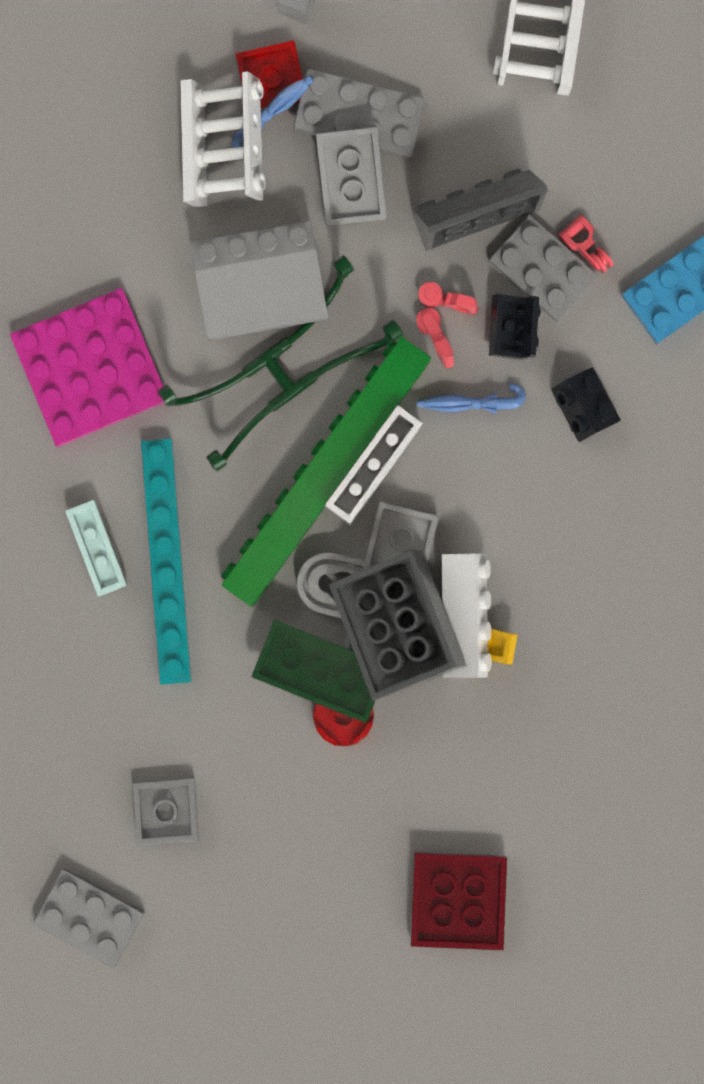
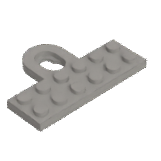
[297,502,439,695]

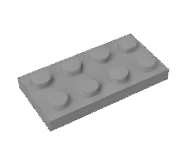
[293,68,425,159]

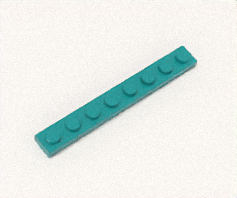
[141,439,192,685]

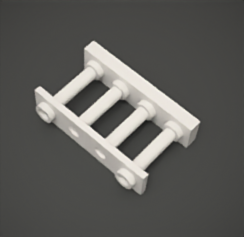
[493,0,585,96]
[180,71,266,207]

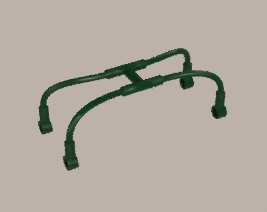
[157,255,403,471]

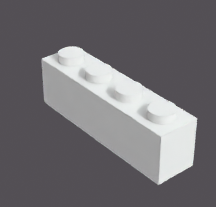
[325,405,423,525]
[442,553,492,678]

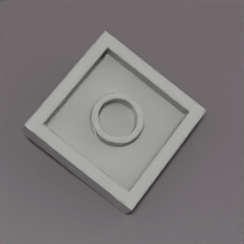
[133,779,199,846]

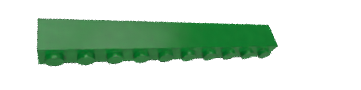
[221,337,431,607]

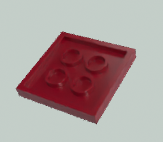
[411,852,507,951]

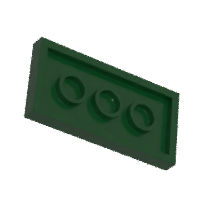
[251,619,375,723]

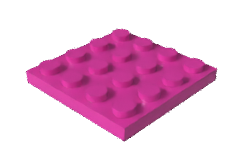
[10,288,163,447]

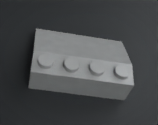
[190,221,328,341]

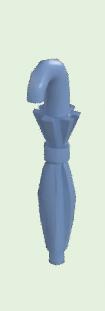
[232,75,315,148]
[417,383,526,414]

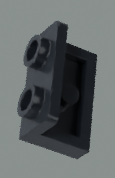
[489,294,541,360]
[551,367,621,442]

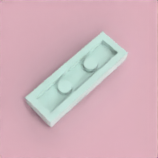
[65,500,128,597]

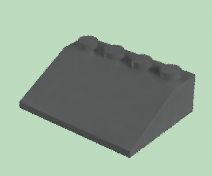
[413,169,548,251]
[329,549,466,701]

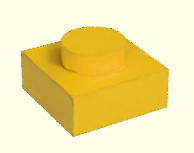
[487,628,518,665]

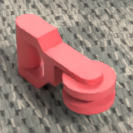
[558,215,613,273]
[418,282,479,315]
[416,308,454,368]

